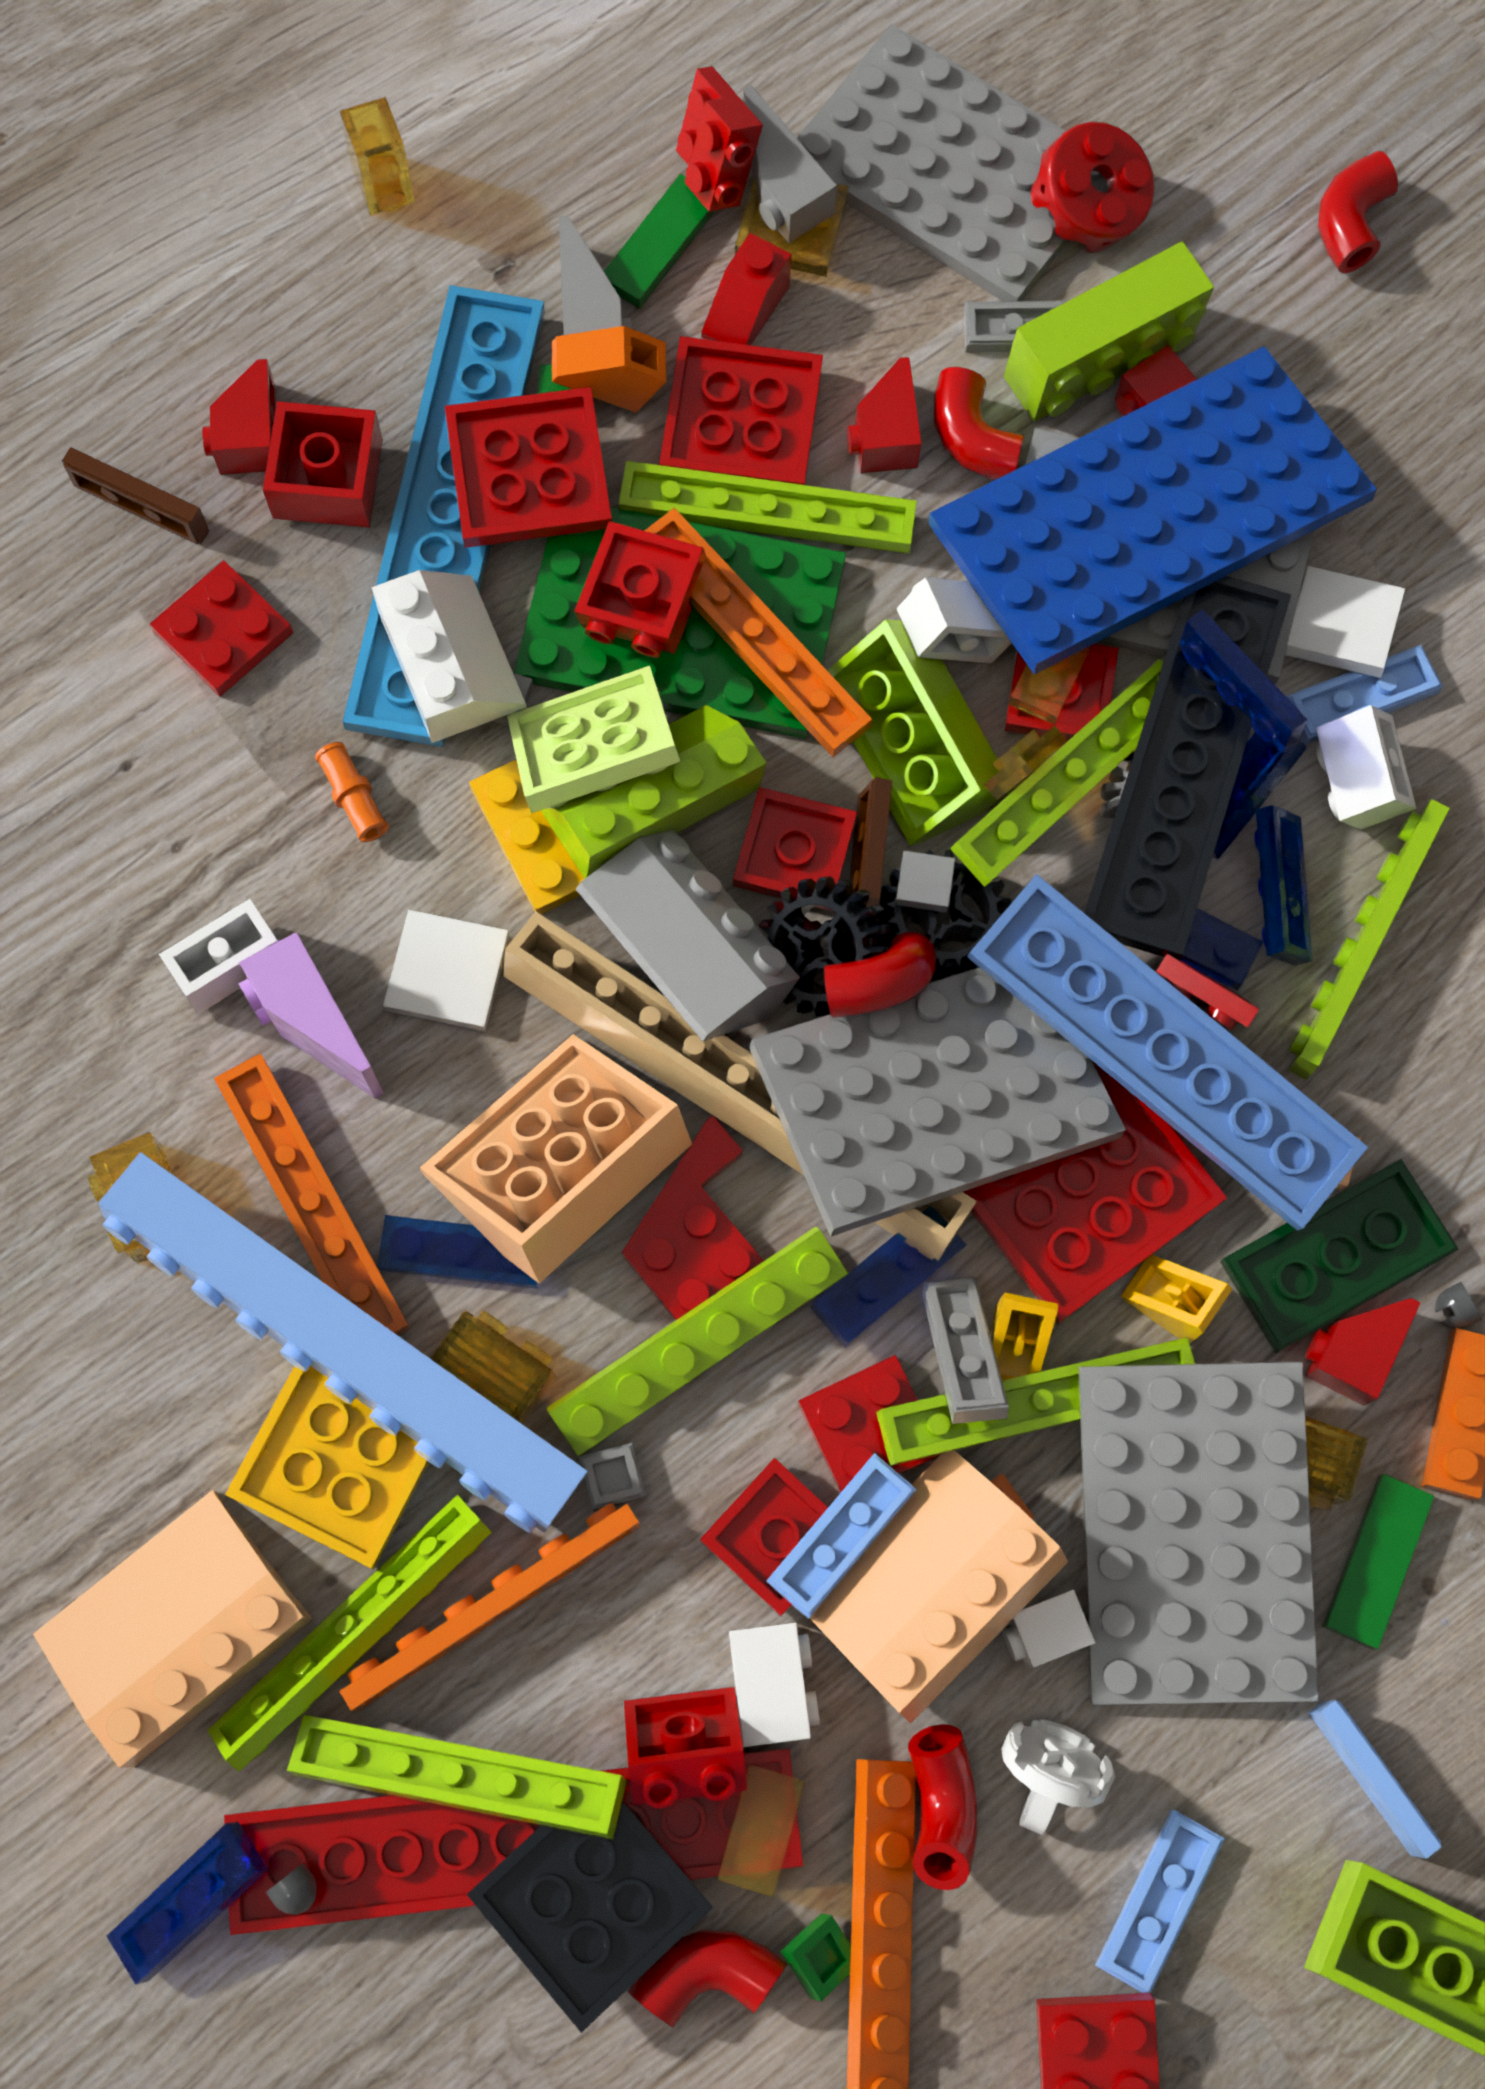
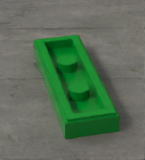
[604,174,715,309]
[1322,1473,1434,1650]

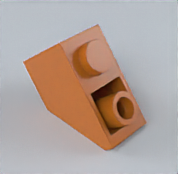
[552,326,667,413]

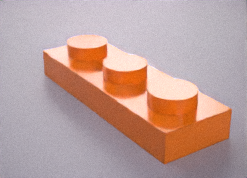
[1422,1328,1485,1501]

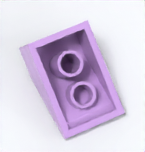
[238,932,384,1098]

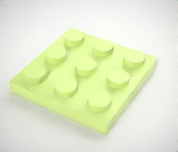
[507,666,681,813]

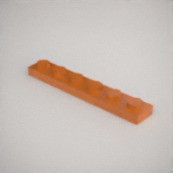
[644,508,872,757]
[214,1053,410,1335]
[339,1503,640,1711]
[847,1759,916,2089]

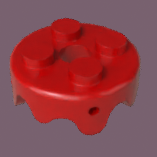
[1031,121,1155,253]

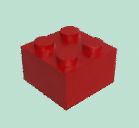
[263,401,383,528]

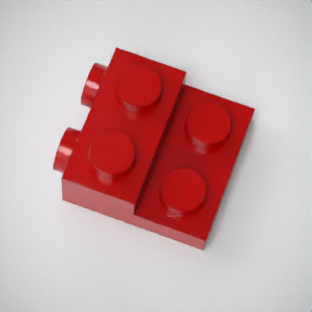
[676,66,763,212]
[574,521,706,658]
[624,1687,748,1809]

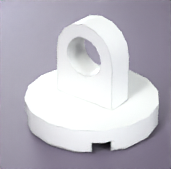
[1001,1719,1115,1835]

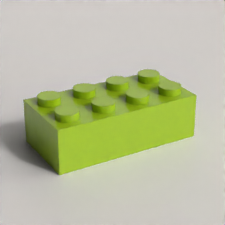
[1003,241,1214,422]
[1303,1860,1485,2058]

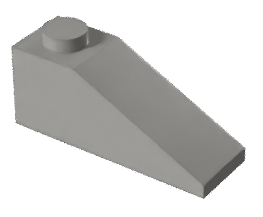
[743,85,837,243]
[559,216,632,335]

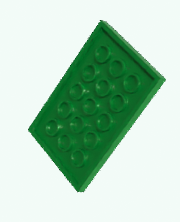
[514,507,846,739]

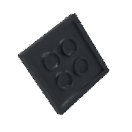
[467,1800,713,2033]

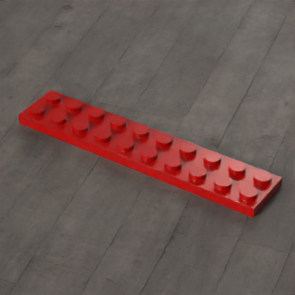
[224,1748,803,1935]

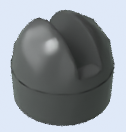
[1435,1282,1482,1329]
[266,1863,317,1915]

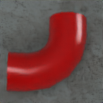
[1318,150,1398,274]
[933,367,1024,480]
[824,932,936,1018]
[908,1724,977,1890]
[627,1930,788,2028]

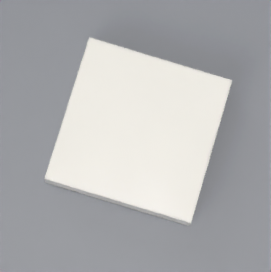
[1285,566,1405,678]
[383,910,510,1032]

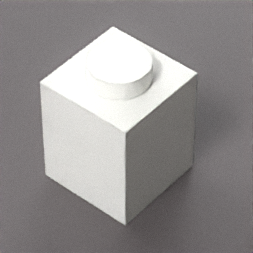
[1002,1589,1095,1669]

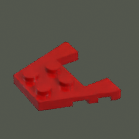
[622,1115,764,1320]

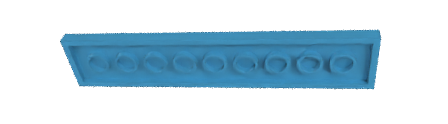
[342,285,545,747]

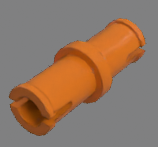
[315,742,389,842]

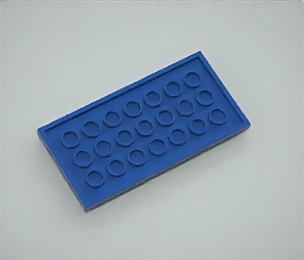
[929,346,1377,675]

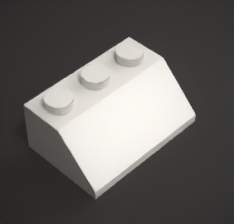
[371,570,527,743]

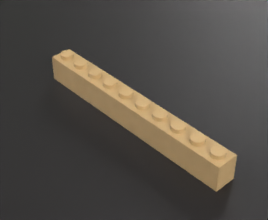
[503,912,977,1264]

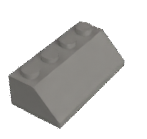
[576,830,800,1041]

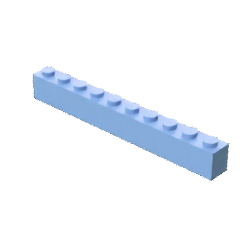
[98,1152,587,1534]

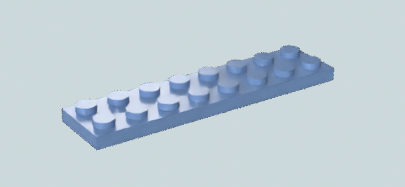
[967,874,1368,1231]

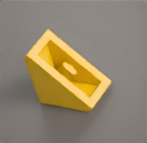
[1121,1255,1232,1344]
[990,1292,1058,1381]

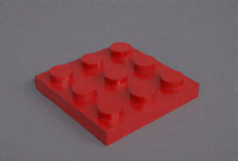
[659,336,823,485]
[445,387,612,548]

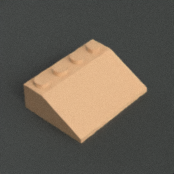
[420,1034,692,1284]
[810,1451,1068,1723]
[33,1490,313,1768]

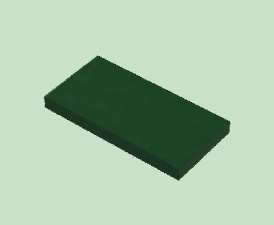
[1220,1159,1459,1353]

